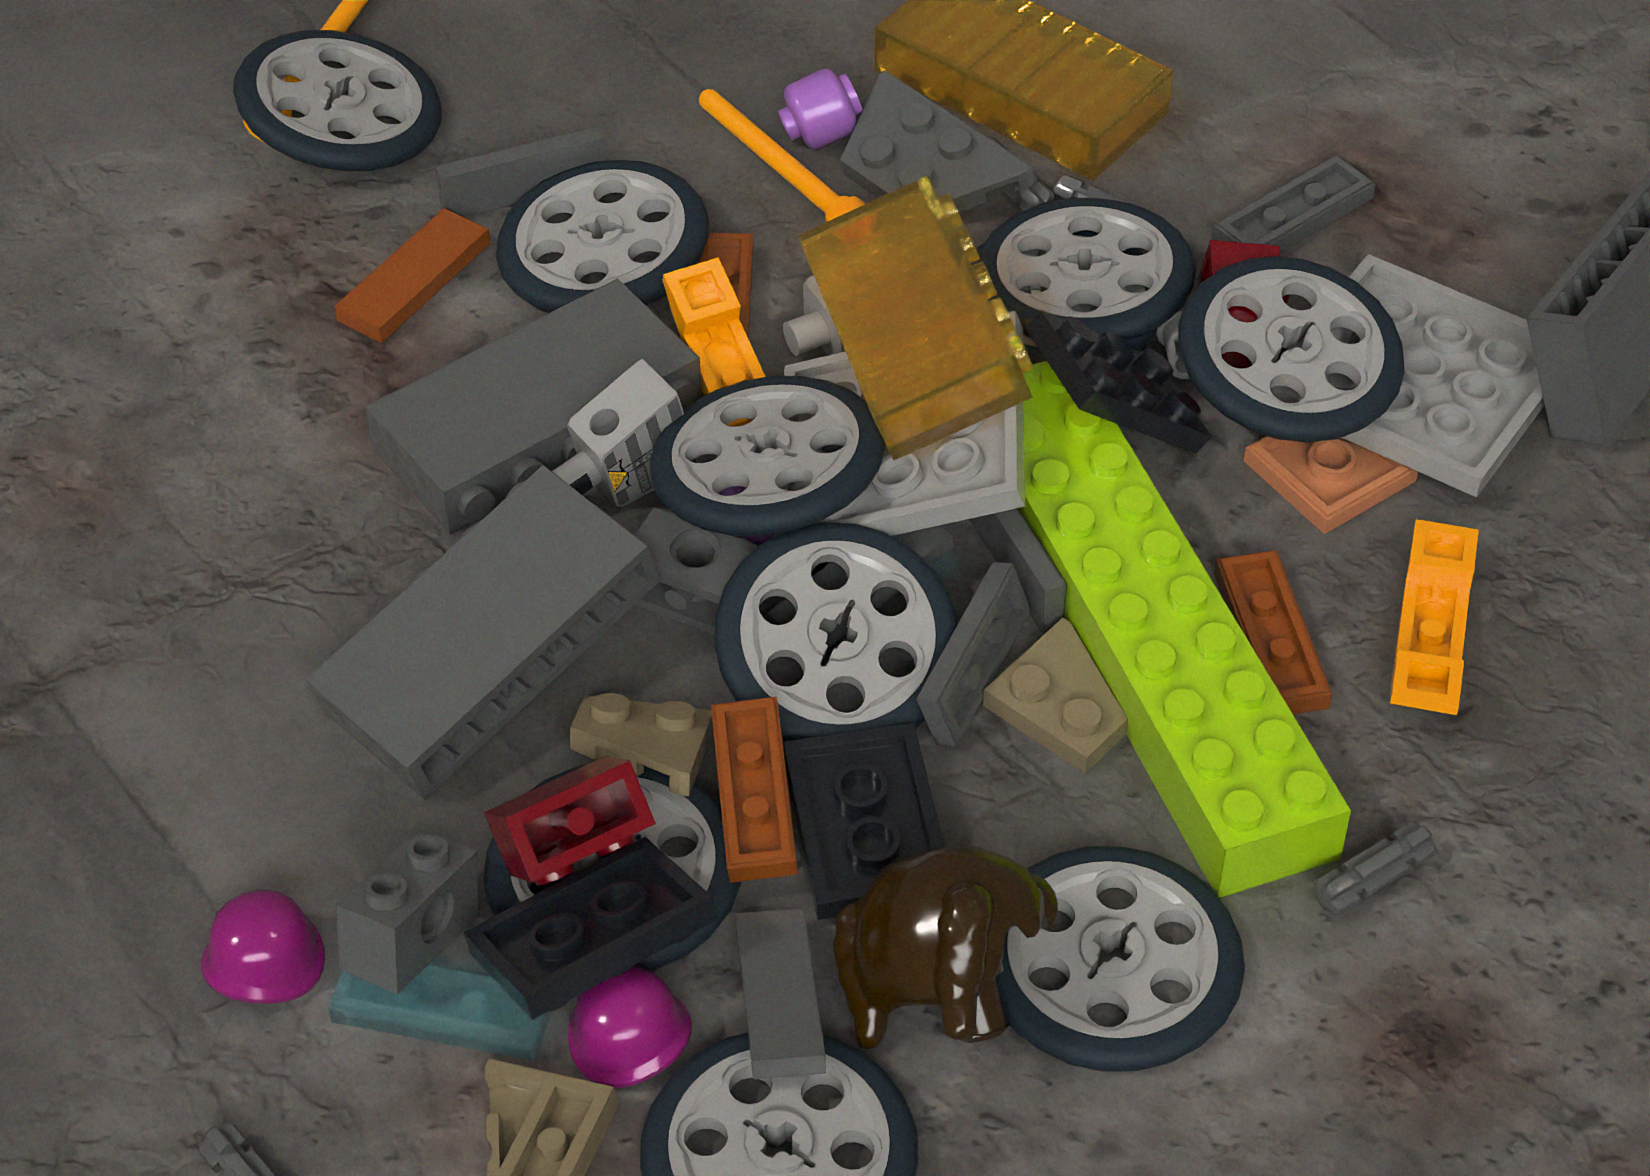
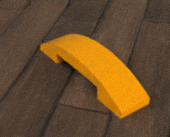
[663,257,766,427]
[1390,519,1479,715]

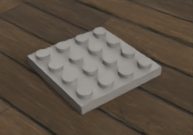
[1270,254,1545,497]
[774,311,1025,537]

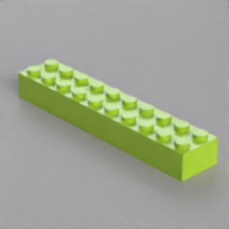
[1017,361,1351,898]

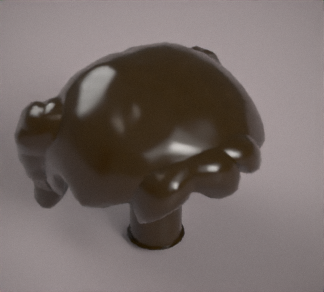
[833,846,1058,1049]

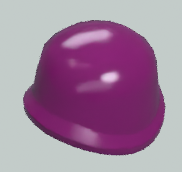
[201,889,325,1004]
[568,965,692,1088]

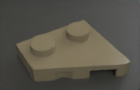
[983,617,1128,774]
[570,693,713,796]
[485,1058,620,1176]

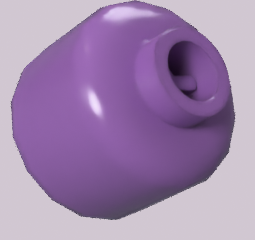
[778,68,863,150]

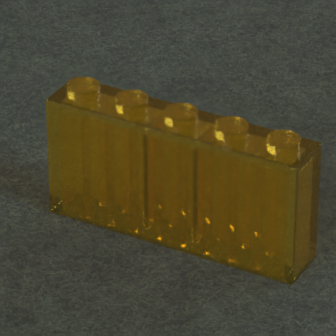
[874,0,1173,181]
[797,175,1034,460]

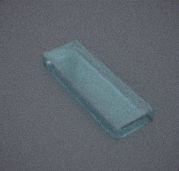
[328,965,552,1061]

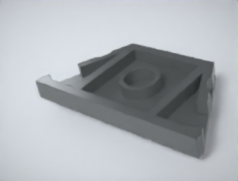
[840,70,1036,227]

